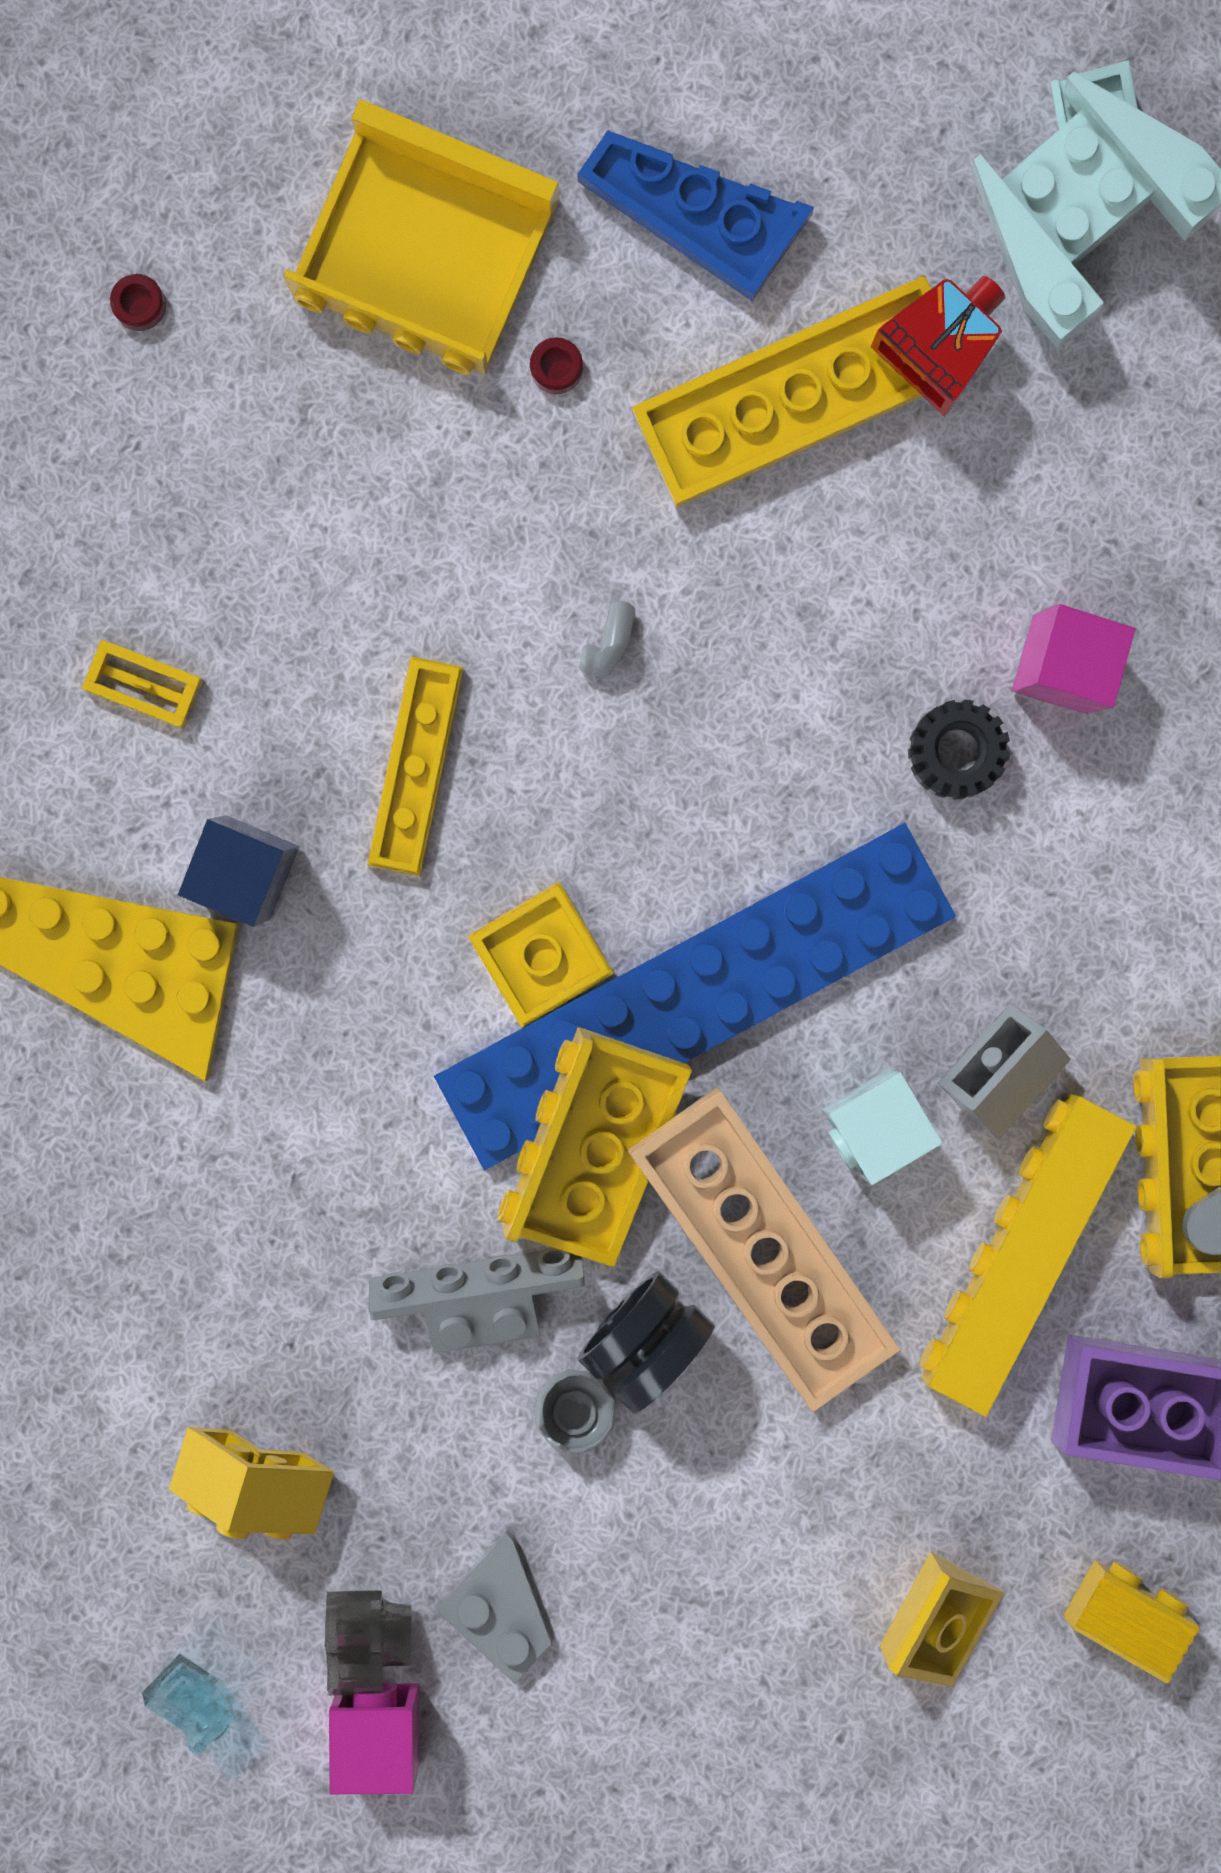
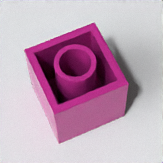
[1011,604,1136,714]
[329,1681,420,1795]

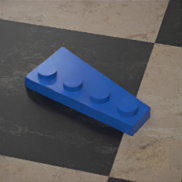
[577,130,814,301]

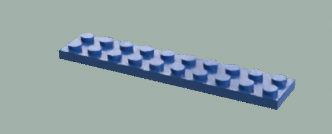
[434,822,956,1171]

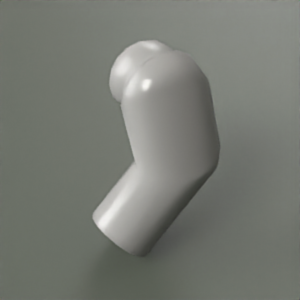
[579,601,636,678]

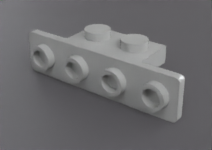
[368,1247,585,1354]

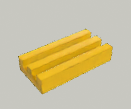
[81,639,204,729]

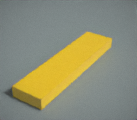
[367,656,464,877]

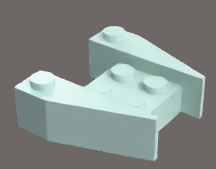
[973,72,1221,350]

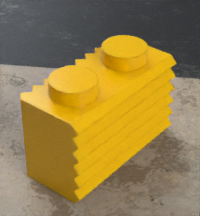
[1063,1560,1199,1683]

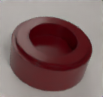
[110,274,166,331]
[530,337,583,394]

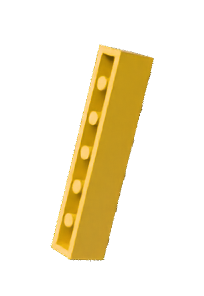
[919,1093,1137,1417]

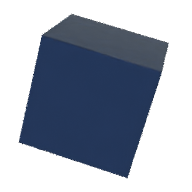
[178,815,300,927]

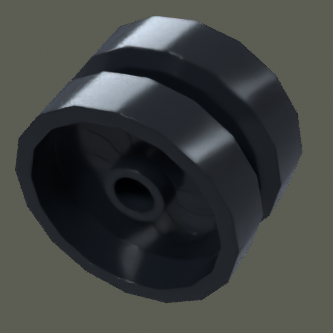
[578,1271,715,1414]

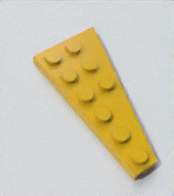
[0,877,239,1081]

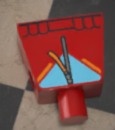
[871,276,1005,417]

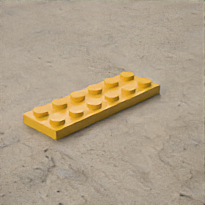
[632,275,931,508]

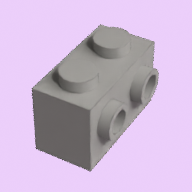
[938,1003,1071,1139]

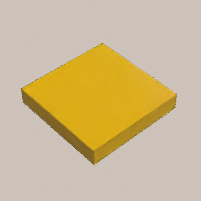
[467,882,614,1028]

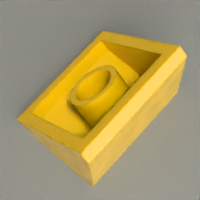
[880,1552,1004,1687]

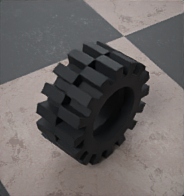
[908,699,1011,800]

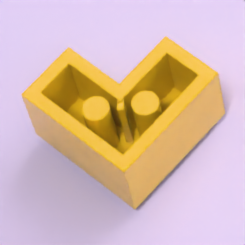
[169,1427,334,1540]

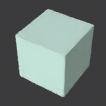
[821,1069,943,1186]

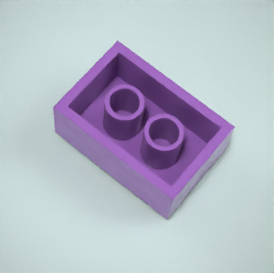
[1051,1334,1221,1481]

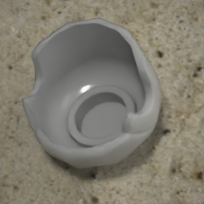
[534,1369,616,1454]

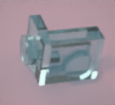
[142,1653,234,1755]

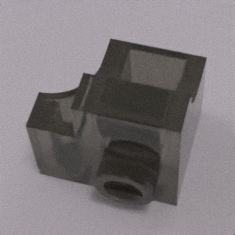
[324,1590,412,1696]

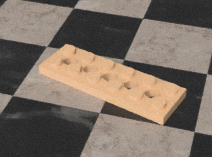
[628,1087,900,1413]

